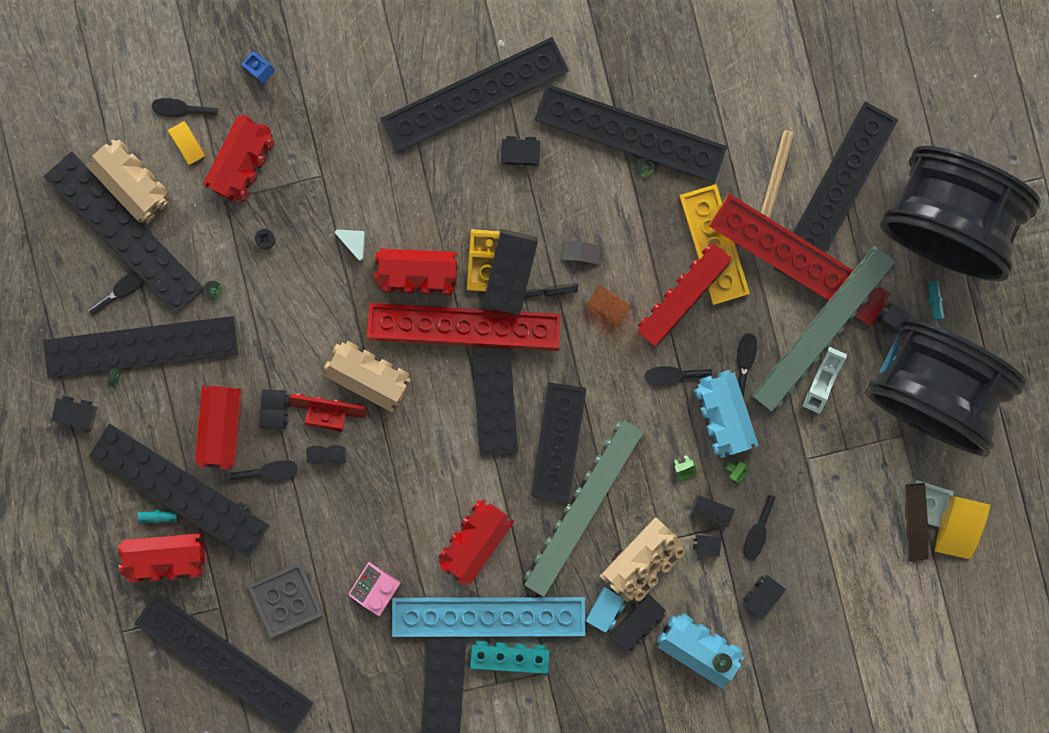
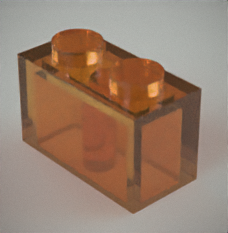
[586,285,631,326]

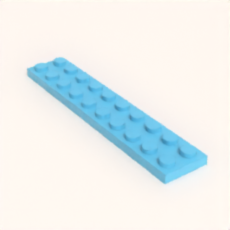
[392,597,585,637]

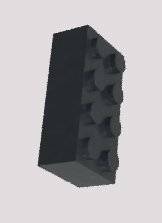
[482,228,538,315]

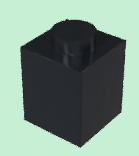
[692,534,722,557]

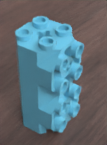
[694,370,759,458]
[656,613,744,689]

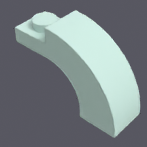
[802,347,847,414]

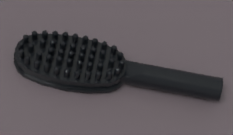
[152,98,218,117]
[88,271,144,316]
[524,283,579,298]
[737,333,757,397]
[645,366,712,385]
[230,460,298,480]
[743,495,776,559]

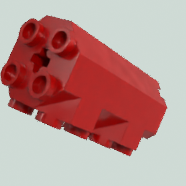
[203,114,275,204]
[374,248,458,295]
[195,385,243,469]
[438,499,515,586]
[118,533,206,583]

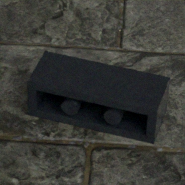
[609,593,666,652]

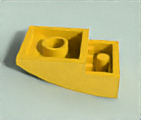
[467,229,499,291]
[934,495,990,559]

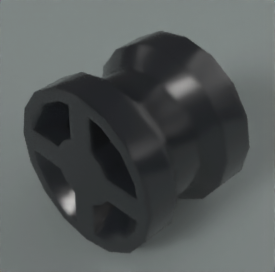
[255,229,276,249]

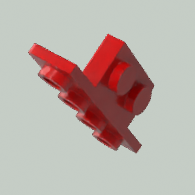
[289,394,366,432]

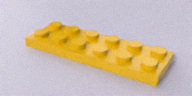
[679,184,750,305]

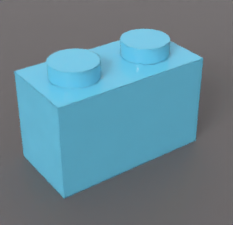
[585,587,626,632]

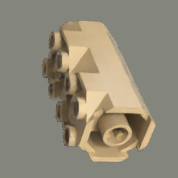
[86,140,169,223]
[323,341,411,413]
[600,517,685,603]

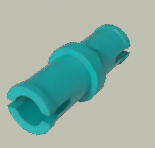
[926,281,946,321]
[138,510,178,525]

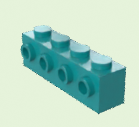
[470,641,549,674]

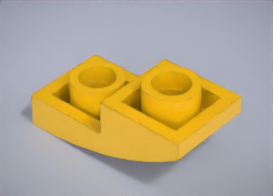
[167,121,205,165]

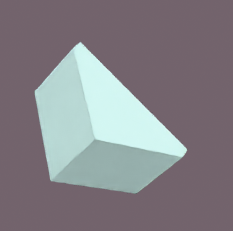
[335,230,366,262]

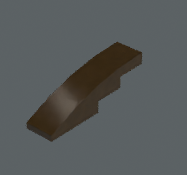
[905,483,929,561]

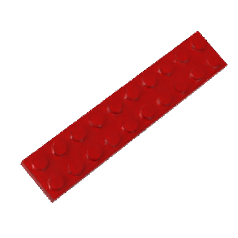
[708,193,891,326]
[367,303,561,351]

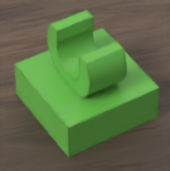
[674,456,697,481]
[726,461,750,485]

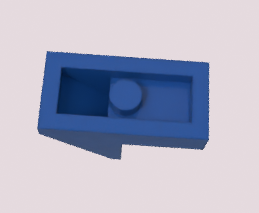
[241,51,275,84]

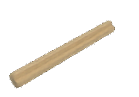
[761,130,794,218]

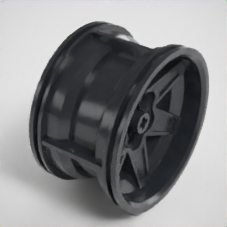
[880,146,1041,281]
[864,318,1027,457]

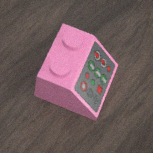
[348,562,401,616]

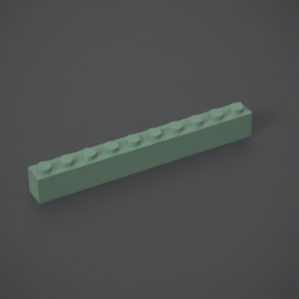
[751,246,895,411]
[523,420,644,597]

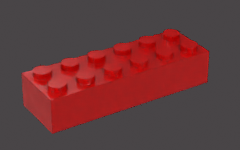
[638,243,733,346]

